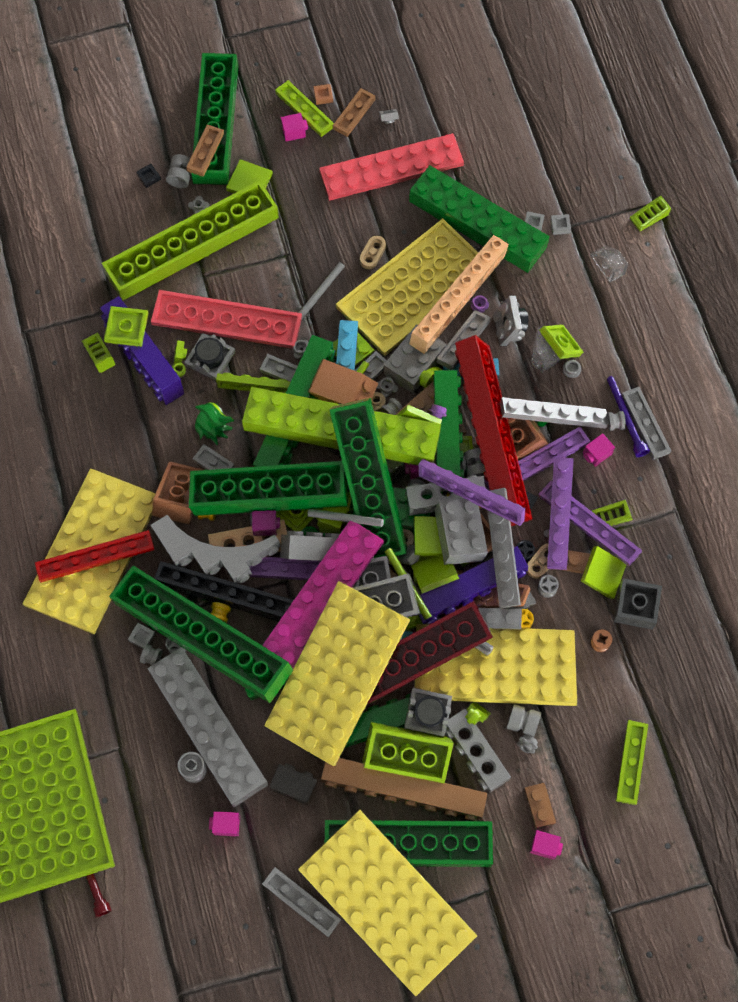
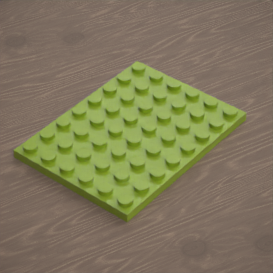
[0,709,115,903]

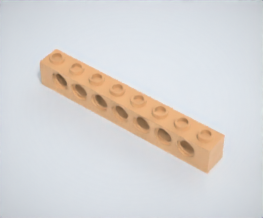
[409,235,509,354]

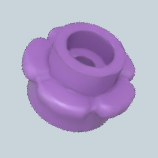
[471,295,489,313]
[429,404,447,420]

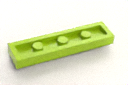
[275,80,334,137]
[216,372,290,393]
[615,720,648,805]

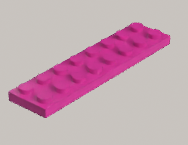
[262,521,384,669]

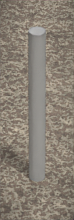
[298,262,345,319]
[308,509,384,527]

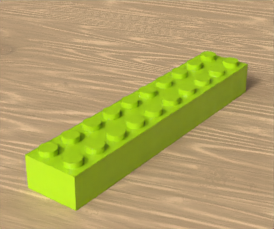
[102,180,279,301]
[242,387,441,465]

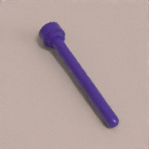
[607,376,650,457]

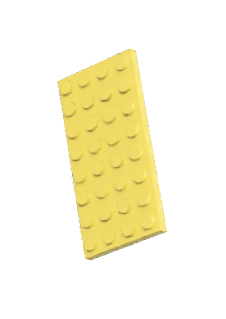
[336,218,479,356]
[23,468,156,634]
[264,581,410,766]
[415,624,577,706]
[298,810,477,997]

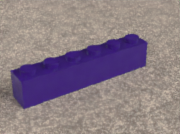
[419,546,529,624]

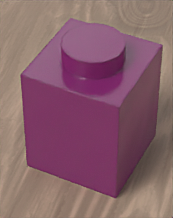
[252,511,281,536]

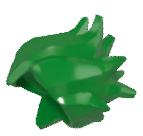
[195,402,234,445]

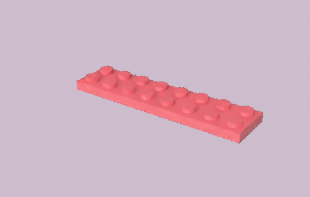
[319,133,464,201]
[151,290,302,349]

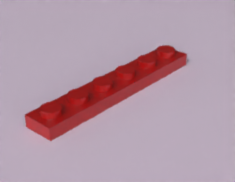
[35,530,155,583]

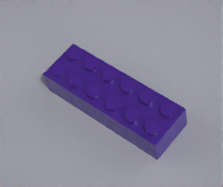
[100,296,185,405]

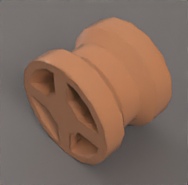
[590,629,612,653]

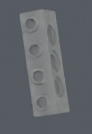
[405,475,485,516]
[445,709,511,793]

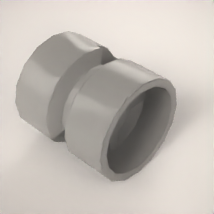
[166,154,191,188]
[463,448,486,480]
[506,704,541,737]
[177,752,207,783]

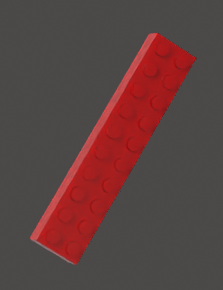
[455,335,533,526]

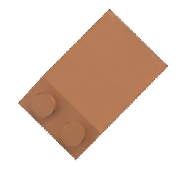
[308,359,378,404]
[508,418,549,461]
[152,462,204,524]

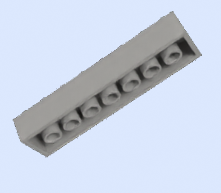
[147,647,268,808]

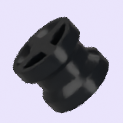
[516,540,535,563]

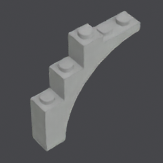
[151,515,281,583]

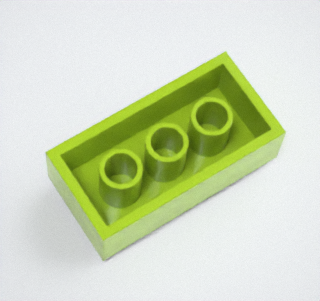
[362,722,454,783]

